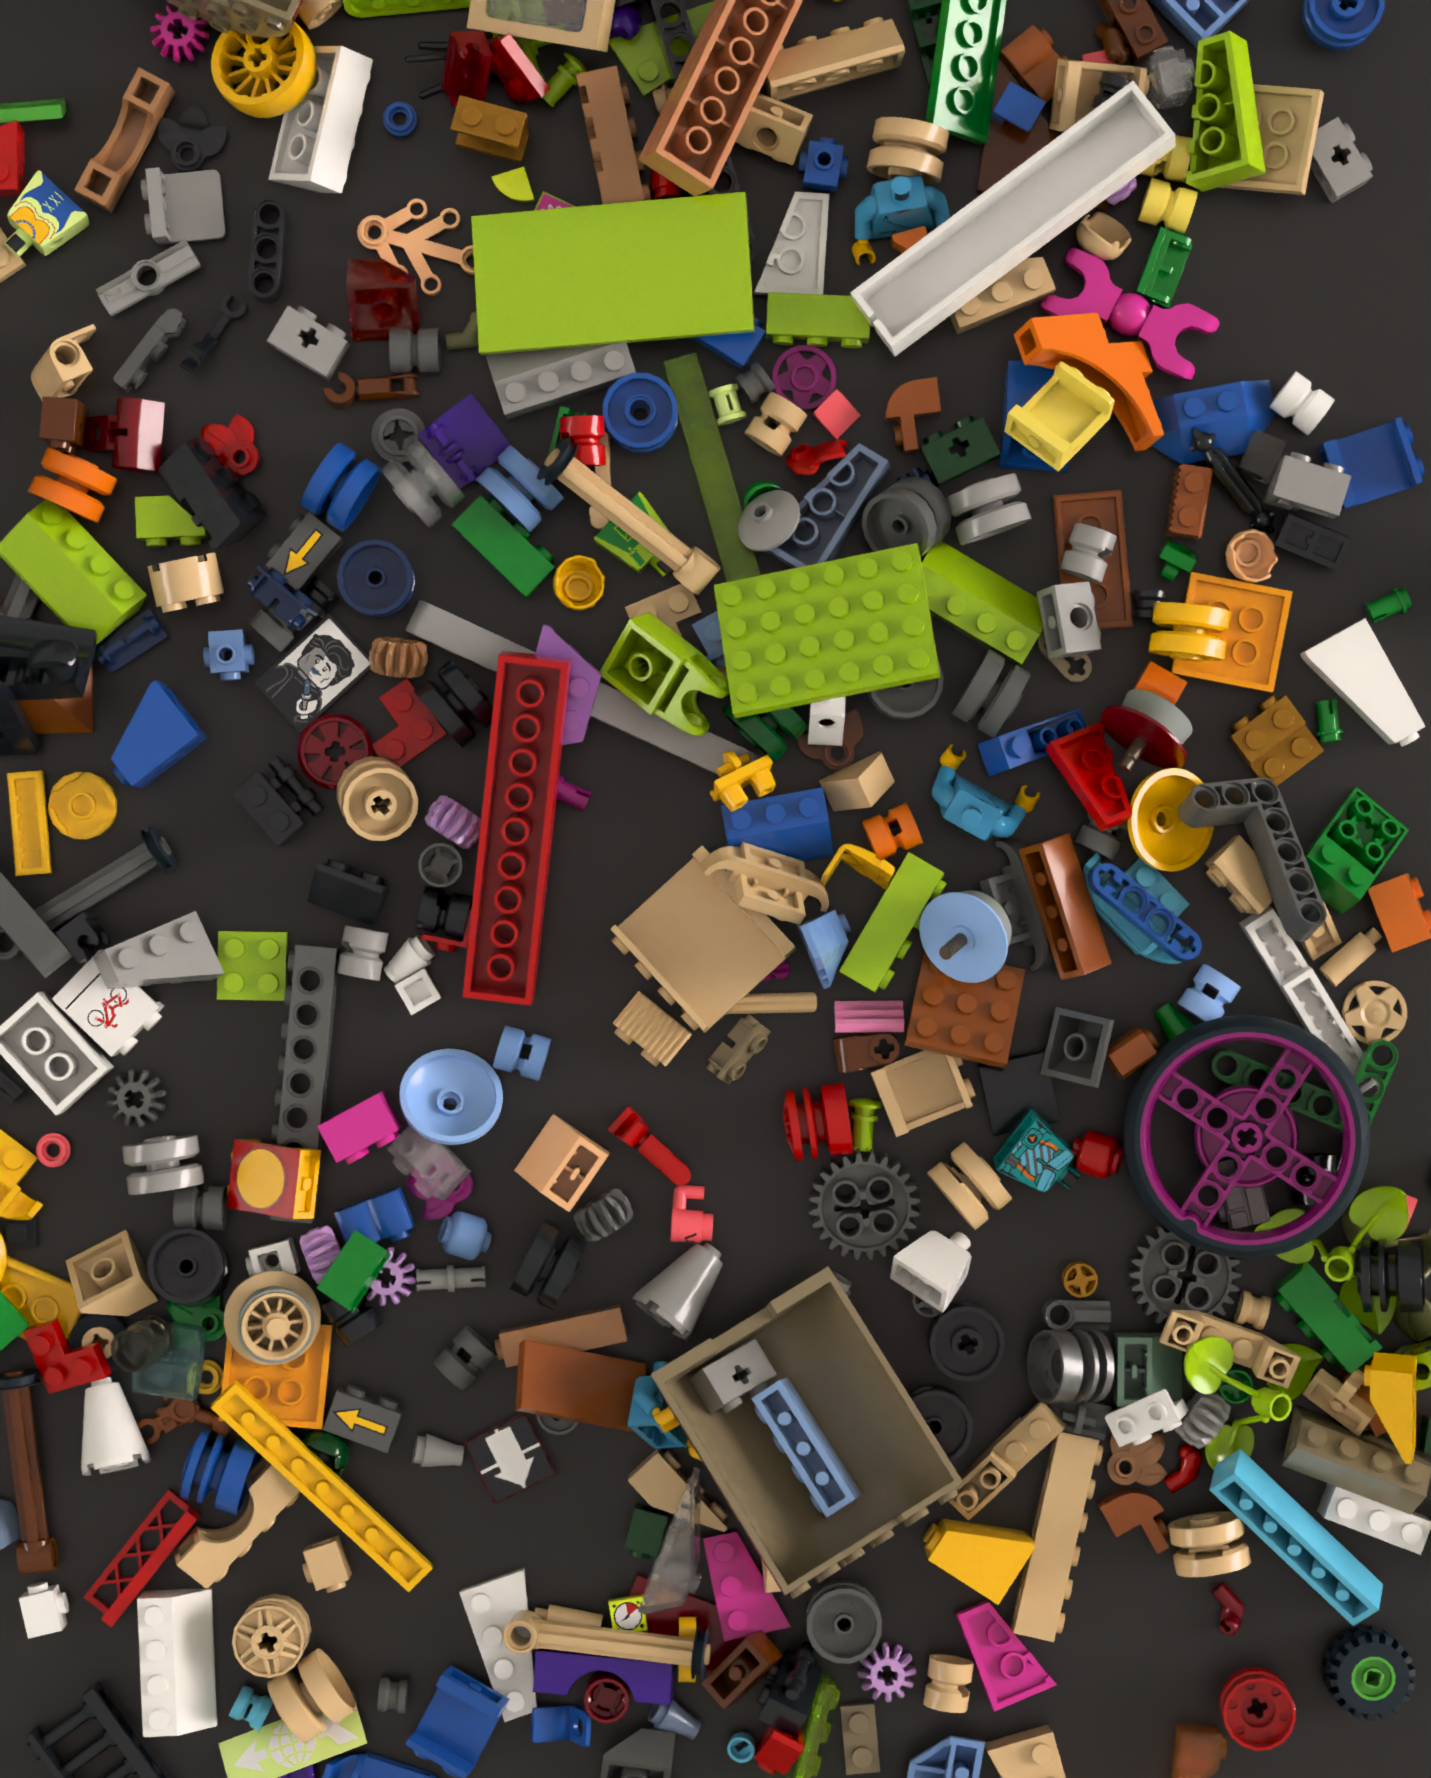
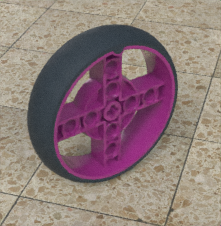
[1124,1015,1370,1258]

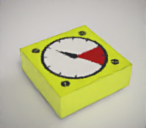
[608,1594,648,1632]

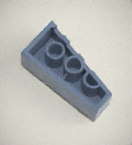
[765,443,891,568]

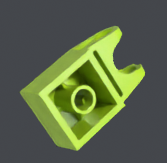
[600,612,730,736]

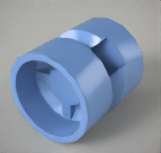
[493,1025,552,1081]

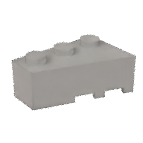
[93,911,225,989]

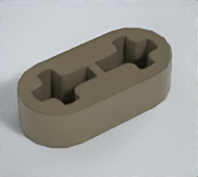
[1036,630,1092,683]

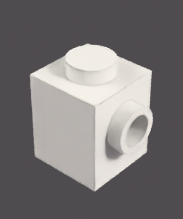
[19,1581,69,1639]

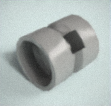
[1059,523,1117,584]
[336,925,389,981]

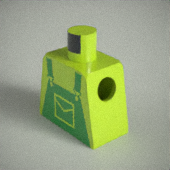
[594,491,672,577]

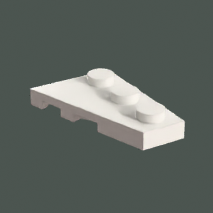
[754,192,829,295]

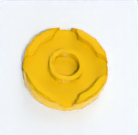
[48,772,117,840]

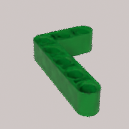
[1209,1039,1398,1131]

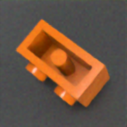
[1368,873,1431,953]

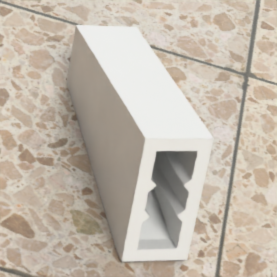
[1300,618,1426,747]

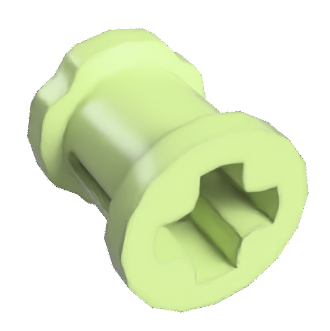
[708,383,747,426]

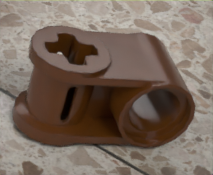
[832,1032,900,1073]

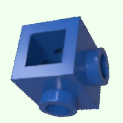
[798,137,849,193]

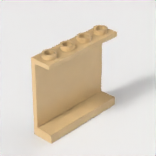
[611,846,796,1033]

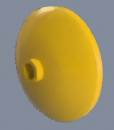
[1127,768,1214,872]

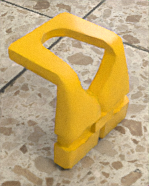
[820,844,895,890]

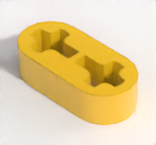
[678,1617,696,1682]

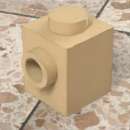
[302,1535,352,1593]

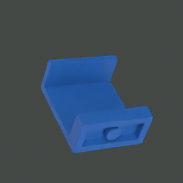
[1317,417,1425,511]
[405,1665,510,1778]

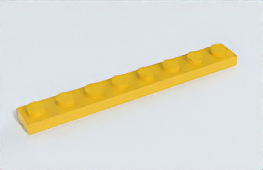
[211,1380,433,1592]

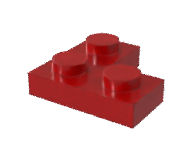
[372,678,448,767]
[23,1319,112,1394]

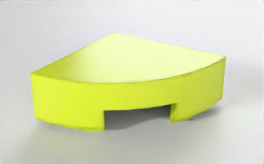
[491,166,535,203]

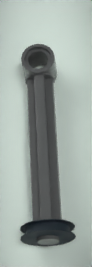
[0,825,177,960]

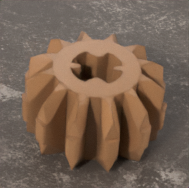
[369,636,428,678]

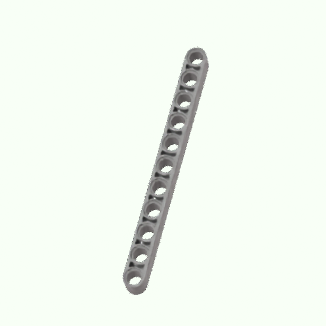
[405,599,759,777]

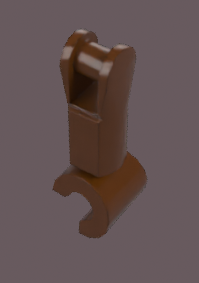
[323,372,420,410]

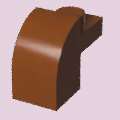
[885,377,941,455]
[1096,1487,1170,1554]

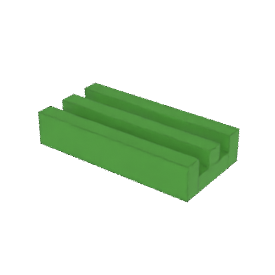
[0,98,67,123]

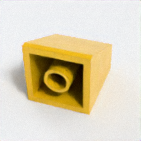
[923,1518,1036,1605]

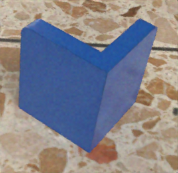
[991,81,1046,132]

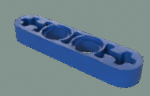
[1088,863,1202,962]

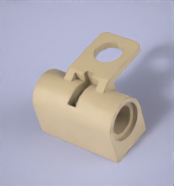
[31,324,96,401]

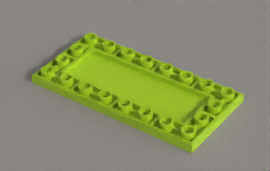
[471,192,755,355]

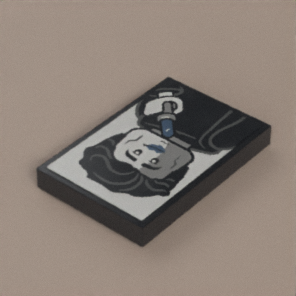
[254,614,371,734]

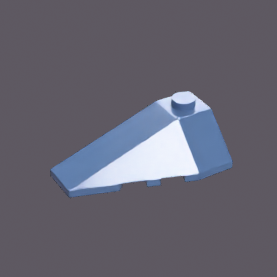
[796,909,852,989]

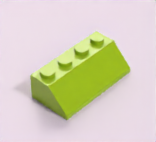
[0,500,147,645]
[922,541,1043,666]

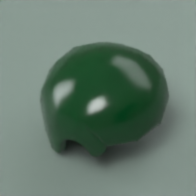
[302,1429,349,1477]

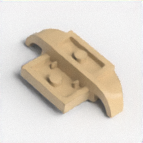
[702,842,829,925]

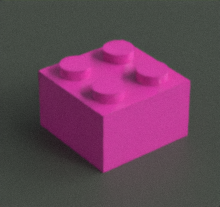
[317,1089,404,1165]

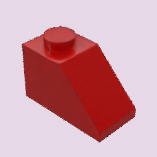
[754,1725,805,1775]

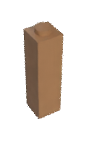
[494,1304,628,1368]

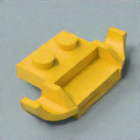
[0,1129,43,1220]

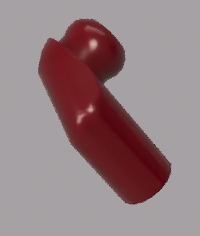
[1211,1581,1244,1636]

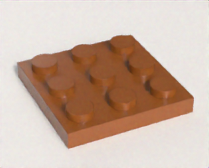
[904,951,1025,1069]

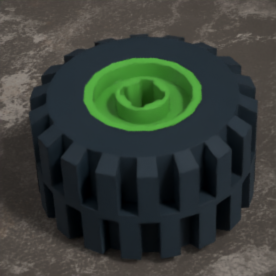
[1321,1625,1416,1721]

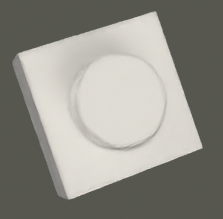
[394,968,442,1015]

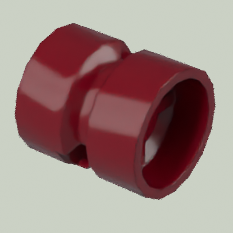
[584,1671,630,1723]

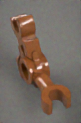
[137,1384,232,1444]

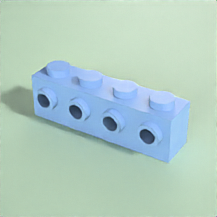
[751,1377,862,1518]

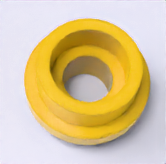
[189,1360,223,1395]

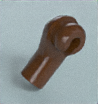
[1095,23,1131,64]

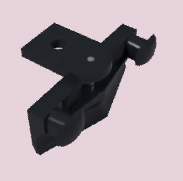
[0,615,97,756]

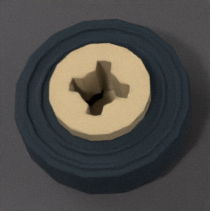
[69,1314,132,1371]

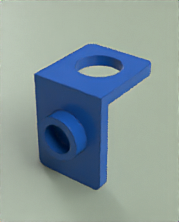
[531,1704,591,1747]

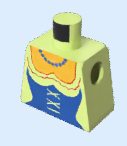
[4,170,90,258]

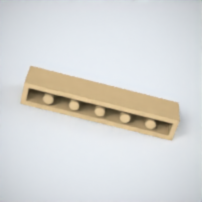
[1011,1431,1103,1642]

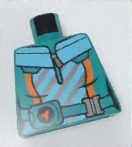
[992,1109,1080,1192]

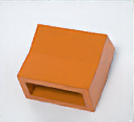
[1132,661,1188,705]

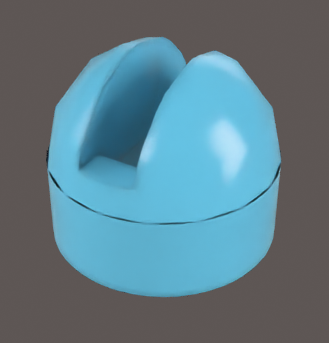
[727,1731,756,1763]

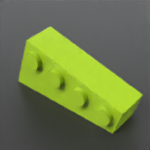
[1186,31,1266,192]

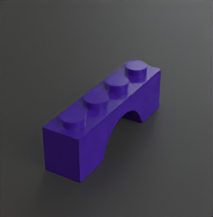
[533,1648,676,1705]

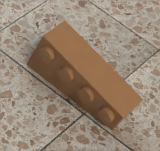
[576,65,651,204]

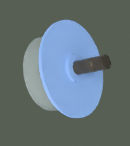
[919,890,1012,983]

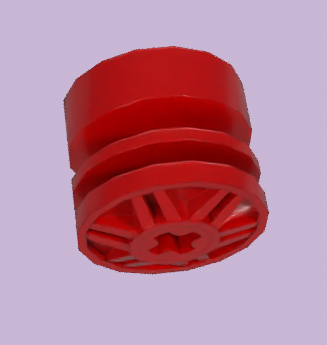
[782,1082,853,1161]
[1219,1667,1296,1751]

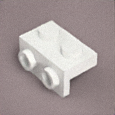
[1105,1389,1189,1448]

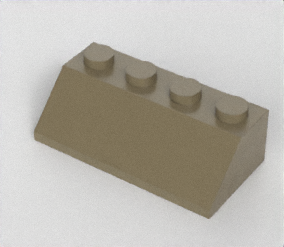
[1282,1405,1431,1515]

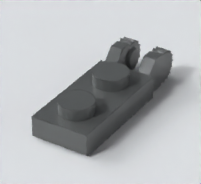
[113,308,187,393]

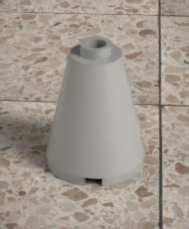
[632,1242,723,1341]

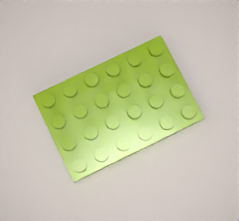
[714,543,941,718]

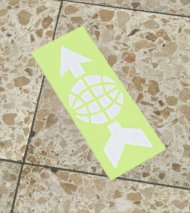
[218,1692,367,1778]

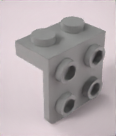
[141,167,226,245]

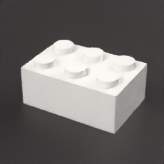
[0,991,114,1116]

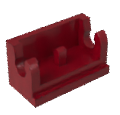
[441,31,492,108]

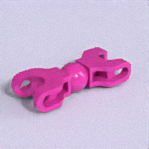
[1040,248,1220,381]

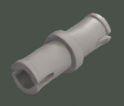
[416,1265,486,1292]

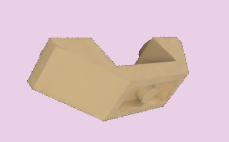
[1159,1309,1301,1388]

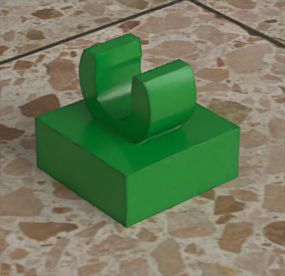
[1159,538,1198,582]

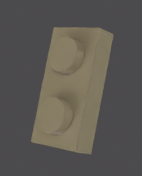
[840,1701,880,1775]

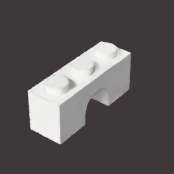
[1317,1483,1431,1555]

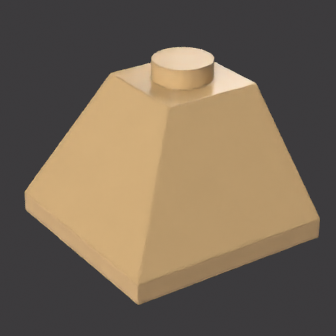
[65,1230,159,1316]

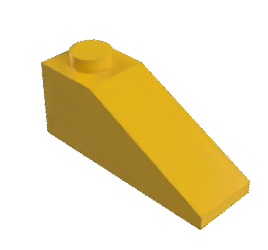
[1364,1352,1417,1464]

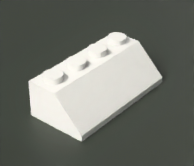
[268,46,373,193]
[137,1588,218,1737]

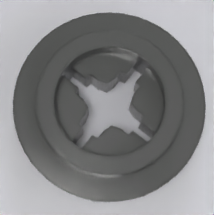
[371,408,425,464]

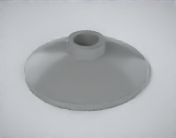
[737,490,801,552]

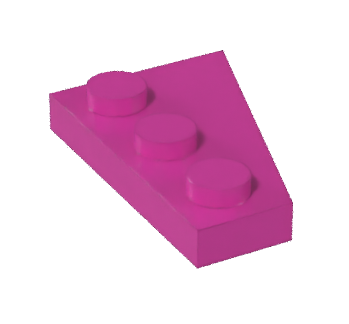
[955,1600,1057,1712]

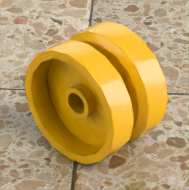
[1148,602,1230,662]

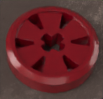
[297,714,374,790]

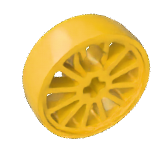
[211,21,317,118]

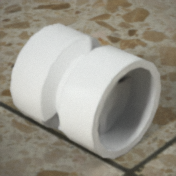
[1269,371,1335,436]

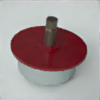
[1101,689,1193,773]

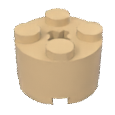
[147,552,224,613]

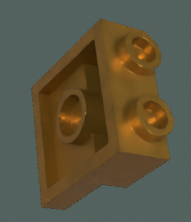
[1227,694,1324,786]

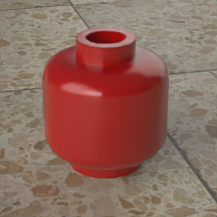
[1072,1130,1124,1180]

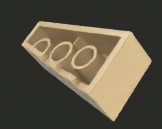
[984,1725,1066,1778]

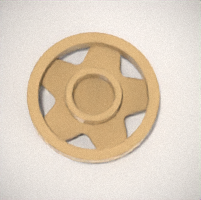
[1342,980,1407,1044]

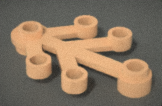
[357,198,475,296]

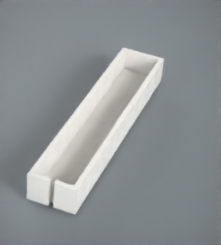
[850,81,1176,356]

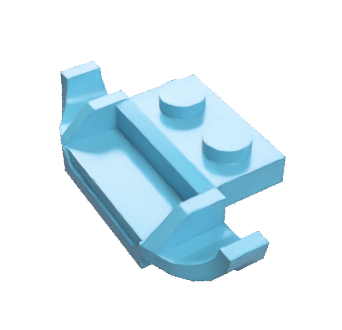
[1083,853,1191,964]

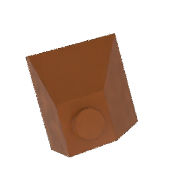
[18,664,94,734]

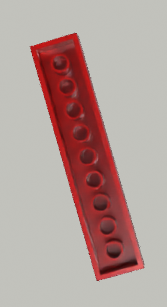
[462,650,572,1006]

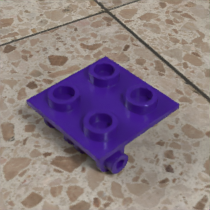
[417,393,512,490]

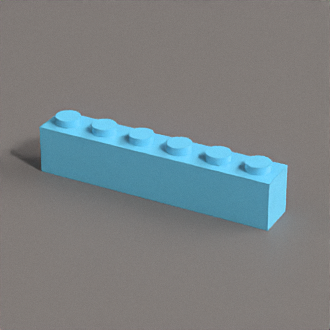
[1209,1449,1383,1626]

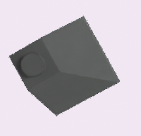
[1040,1007,1114,1088]
[600,1728,676,1778]

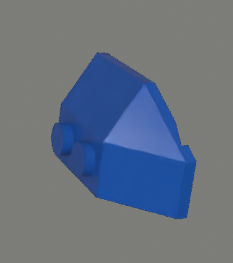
[1151,380,1276,465]

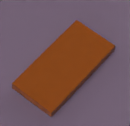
[1052,490,1133,630]
[516,1340,646,1433]

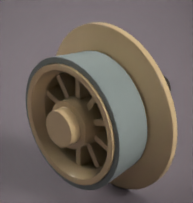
[224,1270,321,1365]

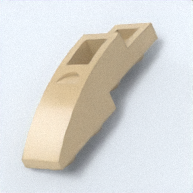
[948,1402,1066,1521]

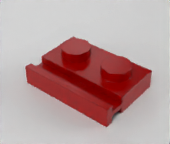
[487,33,550,104]

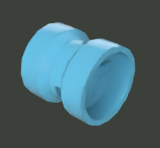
[229,1685,273,1731]

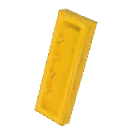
[7,770,52,876]

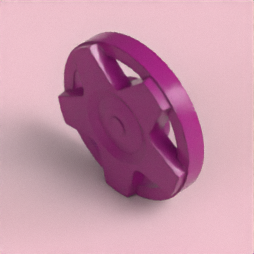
[772,345,836,410]

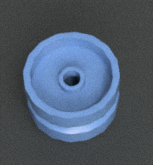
[476,445,564,533]

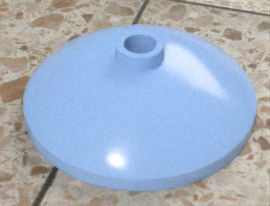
[399,1049,503,1145]

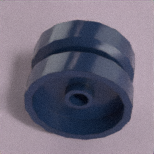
[336,539,417,619]

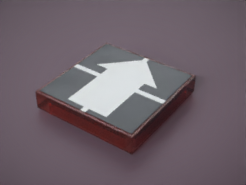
[464,1412,557,1504]

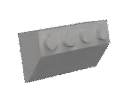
[486,343,636,420]

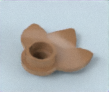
[1106,1433,1167,1486]

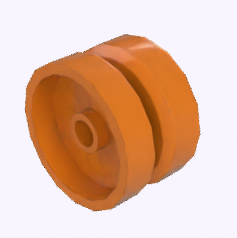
[27,447,118,523]

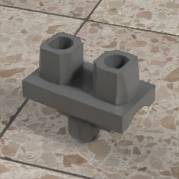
[1048,1401,1112,1440]

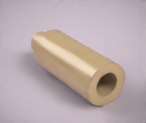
[1319,927,1382,987]
[535,1604,603,1627]

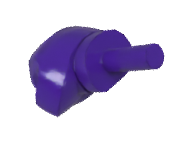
[609,6,642,40]

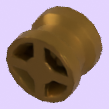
[1061,1261,1098,1298]

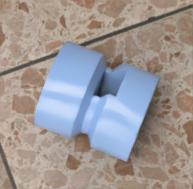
[1177,963,1241,1022]

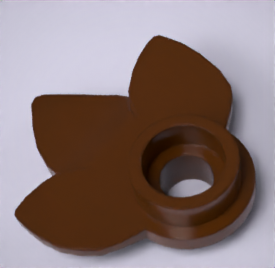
[797,709,863,771]

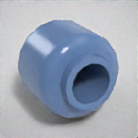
[438,1211,492,1260]

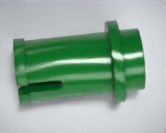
[1365,588,1412,624]
[1315,699,1344,743]

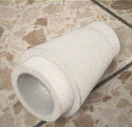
[384,935,435,984]

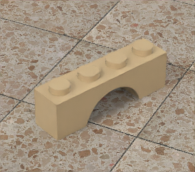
[173,1456,300,1589]

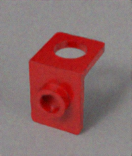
[421,908,472,952]

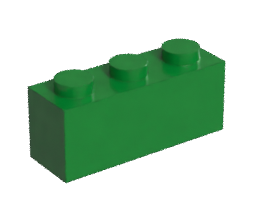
[451,495,556,600]

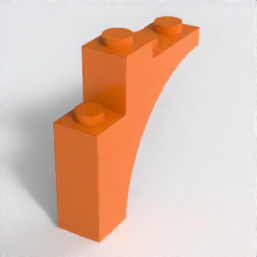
[1013,313,1165,451]

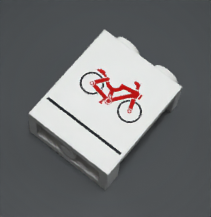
[52,949,164,1057]

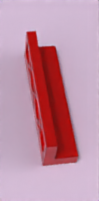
[83,1488,202,1628]

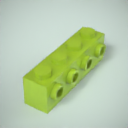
[839,852,947,993]

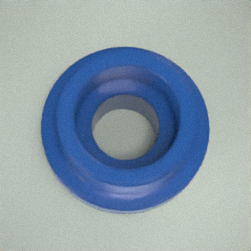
[383,101,417,137]

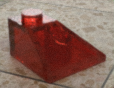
[346,259,420,340]

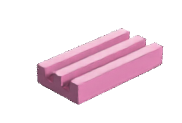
[834,1001,905,1033]

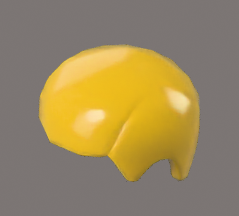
[553,555,605,611]

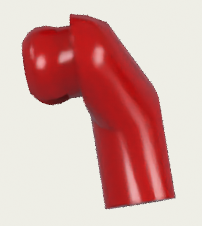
[1163,1444,1203,1494]

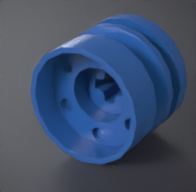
[180,1428,259,1515]

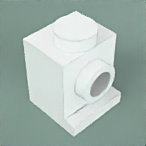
[245,1237,301,1276]

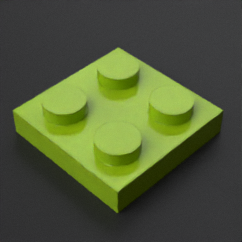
[217,931,288,1001]

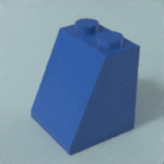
[999,360,1070,472]
[111,680,207,788]

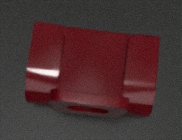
[86,397,165,473]

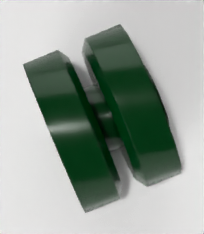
[721,701,809,762]

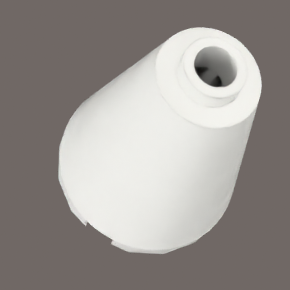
[81,1377,151,1476]

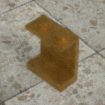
[450,95,531,164]

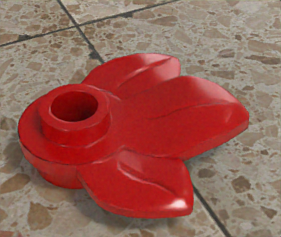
[201,414,260,475]
[785,439,848,475]

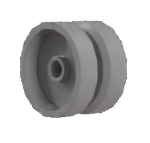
[946,473,1032,545]
[122,1135,205,1195]

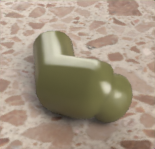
[445,311,479,351]

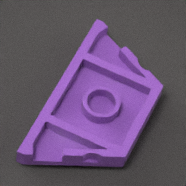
[535,624,602,745]

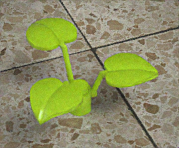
[1255,1186,1409,1335]
[1184,1336,1324,1471]

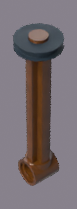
[0,1369,58,1575]

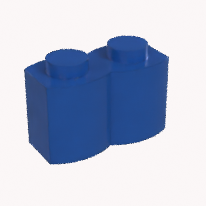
[334,1186,416,1244]

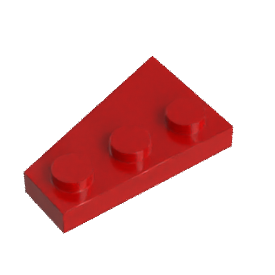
[1045,721,1133,832]

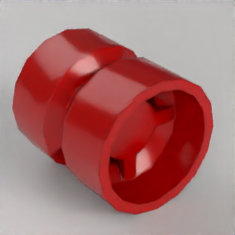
[560,415,606,467]

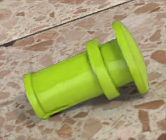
[542,52,588,107]
[848,1098,882,1152]

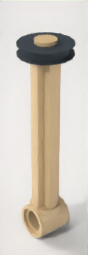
[537,438,721,595]
[503,1610,711,1680]

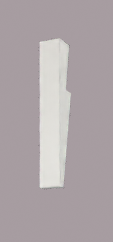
[1238,906,1376,1093]

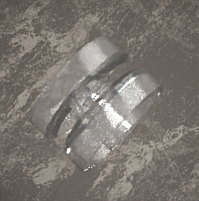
[380,439,465,528]

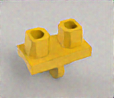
[710,750,776,812]

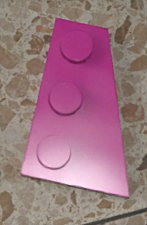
[702,1531,791,1641]

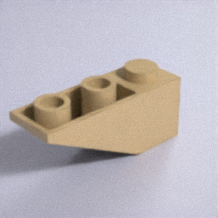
[627,1449,728,1532]

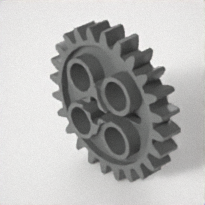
[809,1149,920,1260]
[1128,1225,1242,1324]

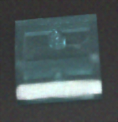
[131,1318,205,1401]

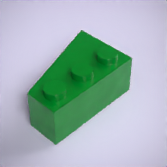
[1273,1262,1383,1374]

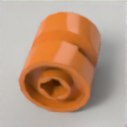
[861,803,923,861]

